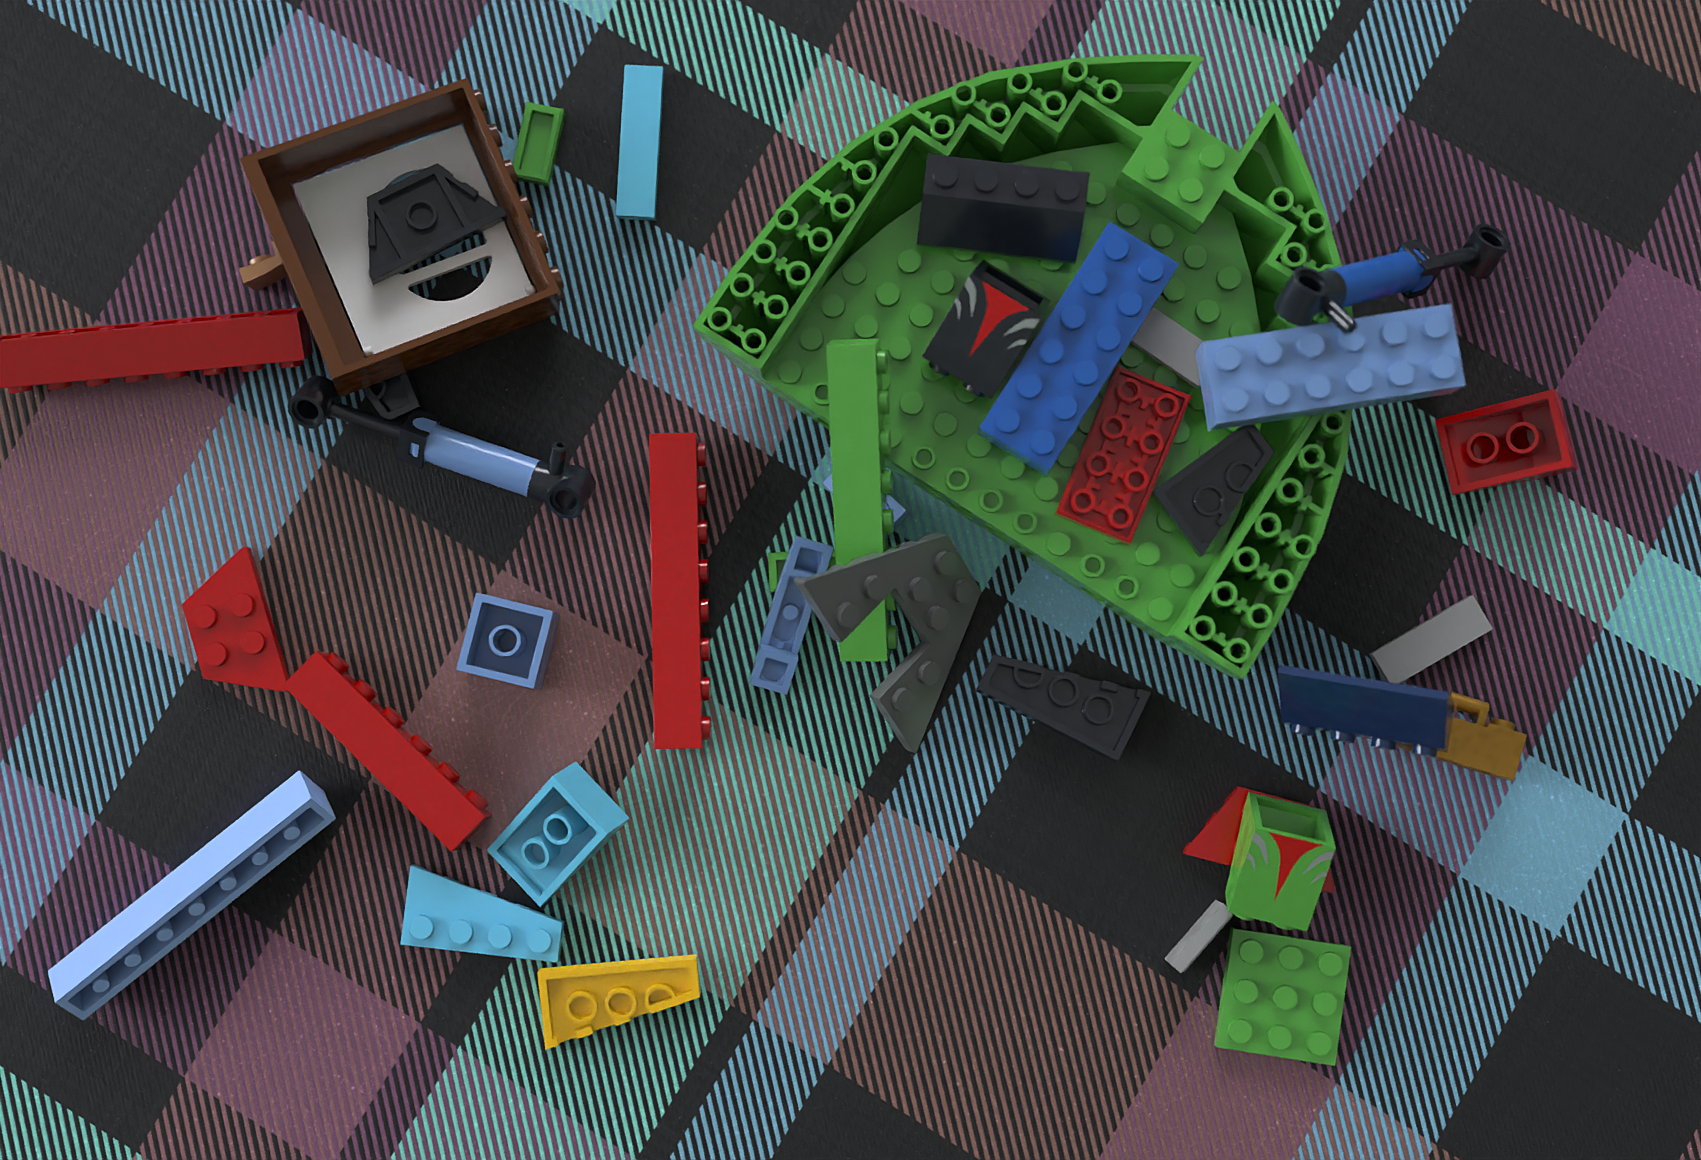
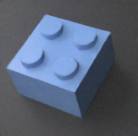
[456,592,560,690]

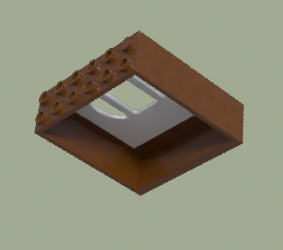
[239,78,564,397]

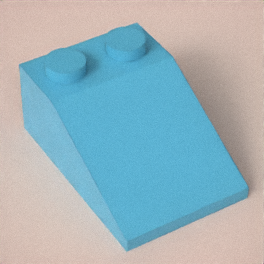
[487,761,629,907]

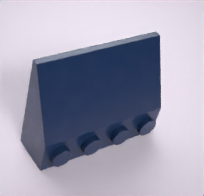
[1278,665,1455,758]

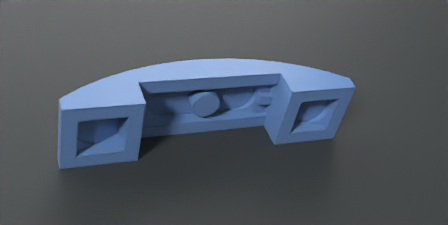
[749,535,834,695]

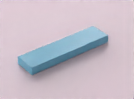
[616,65,664,221]

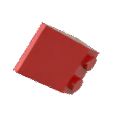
[1435,389,1578,495]

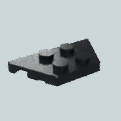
[367,163,507,285]

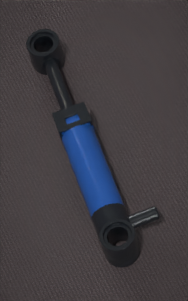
[1274,224,1511,334]

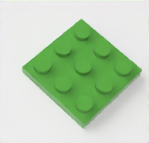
[1214,927,1351,1066]

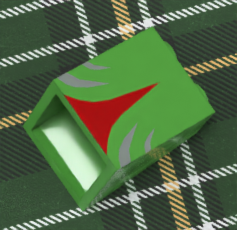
[1225,792,1336,931]

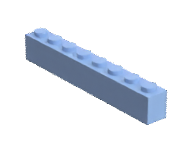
[48,770,336,1021]

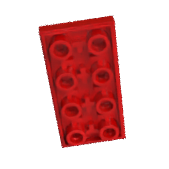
[1055,365,1191,545]

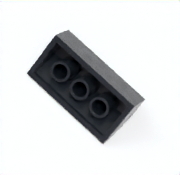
[917,154,1090,264]

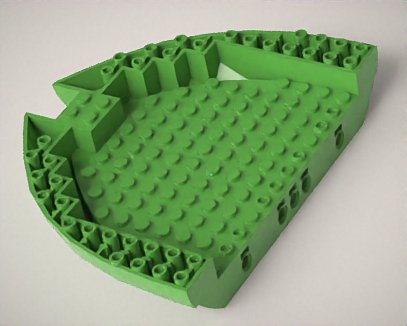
[692,54,1353,679]

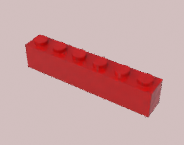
[283,651,492,852]

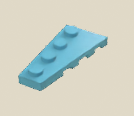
[400,864,564,962]

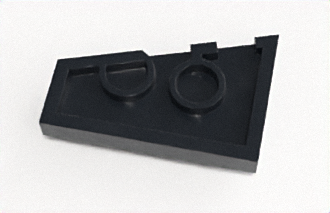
[1152,424,1274,557]

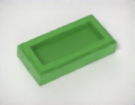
[513,102,566,187]

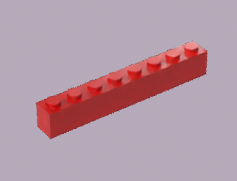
[0,307,313,393]
[649,433,712,749]

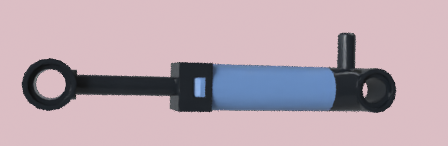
[287,375,596,519]

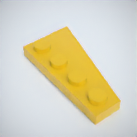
[537,954,701,1050]

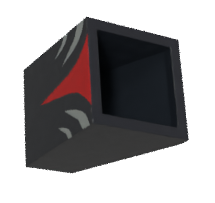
[922,259,1051,399]

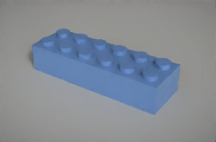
[1195,304,1466,431]

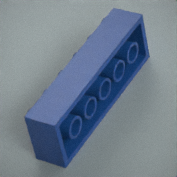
[978,221,1179,476]

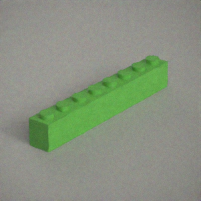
[826,339,898,661]

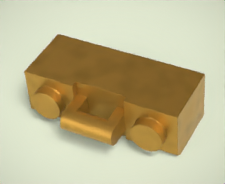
[1396,691,1527,780]

